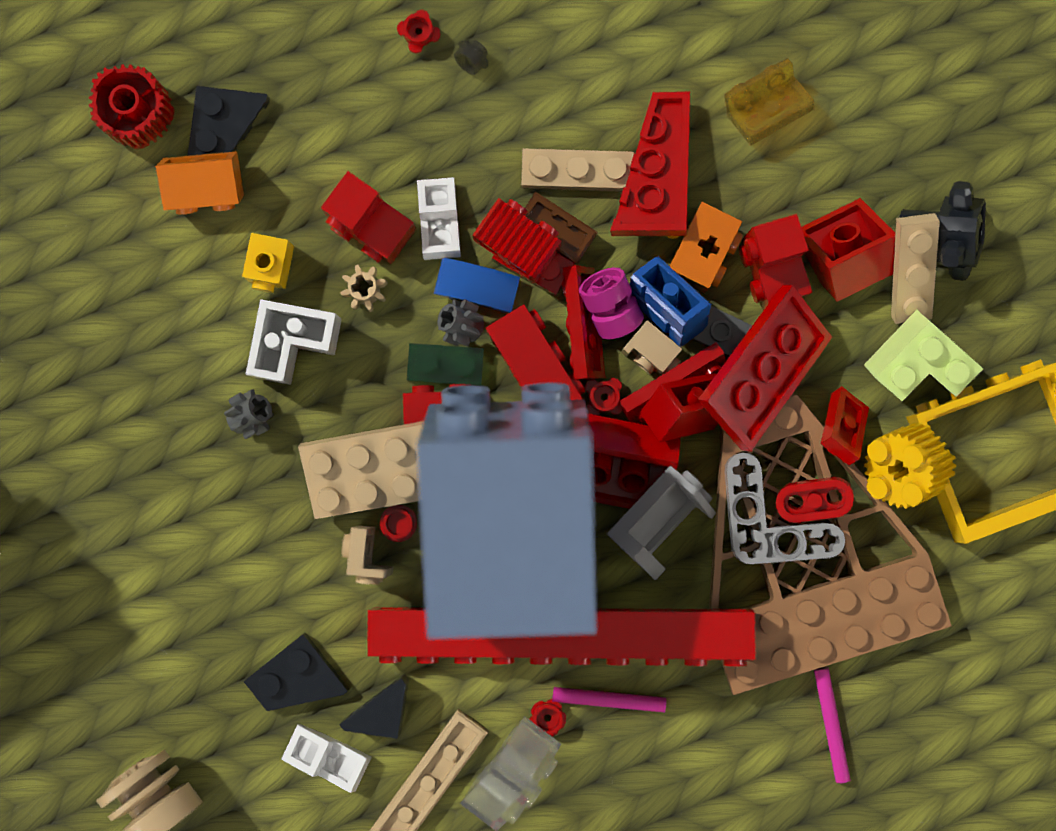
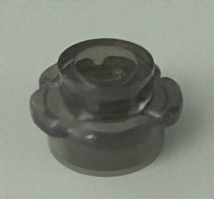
[454,40,489,75]

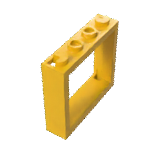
[906,359,1056,544]

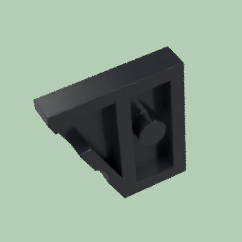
[187,86,270,156]
[244,633,350,711]

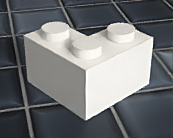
[246,299,342,385]

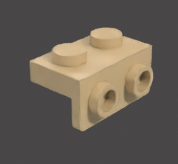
[342,526,393,585]

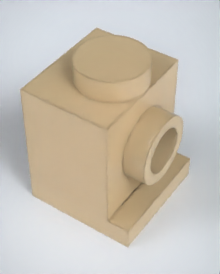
[621,320,682,375]

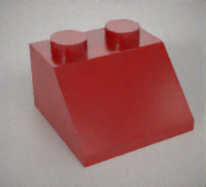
[802,198,896,302]

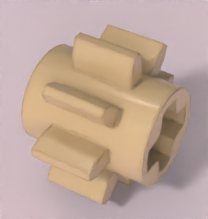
[340,265,387,312]

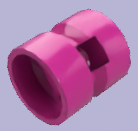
[579,267,644,339]

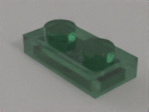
[407,343,484,386]

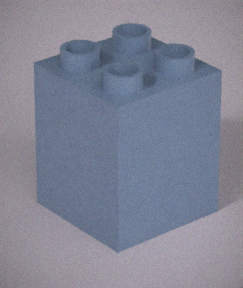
[417,383,596,639]

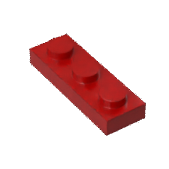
[562,265,606,380]
[620,342,726,423]

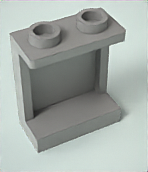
[607,466,716,580]

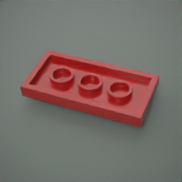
[698,285,833,452]

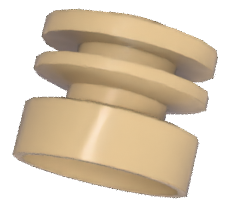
[96,749,203,831]

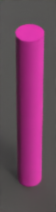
[814,667,851,783]
[552,687,666,713]

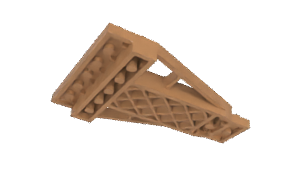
[709,393,952,695]

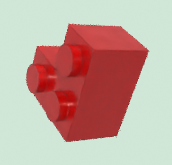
[321,171,417,265]
[739,214,812,310]

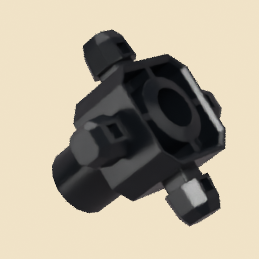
[899,181,986,281]

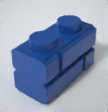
[630,256,711,347]

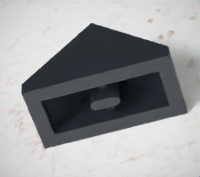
[339,674,409,739]

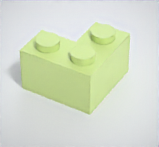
[864,309,983,401]

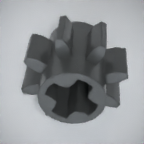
[437,299,484,347]
[224,389,274,439]

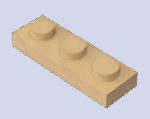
[521,149,634,191]
[891,213,940,324]

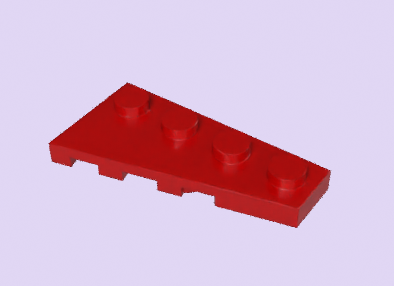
[610,91,691,236]

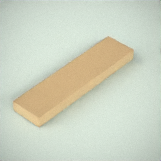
[369,708,488,831]

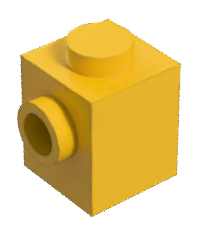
[242,233,294,293]

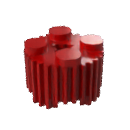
[88,64,174,149]

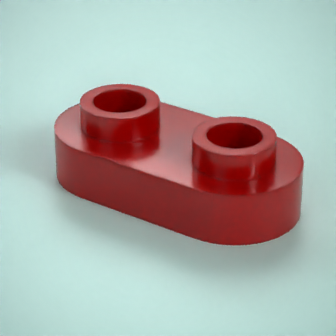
[776,477,854,523]

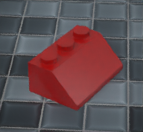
[587,413,681,509]

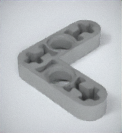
[724,453,845,564]

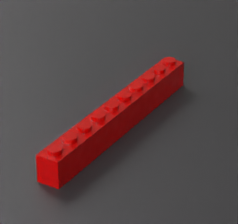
[367,607,756,667]

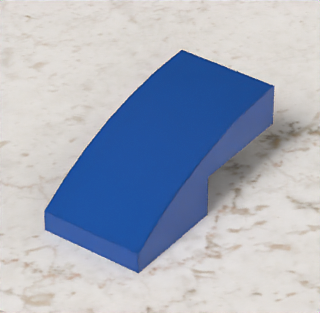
[434,258,520,313]

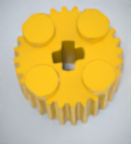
[864,423,956,509]

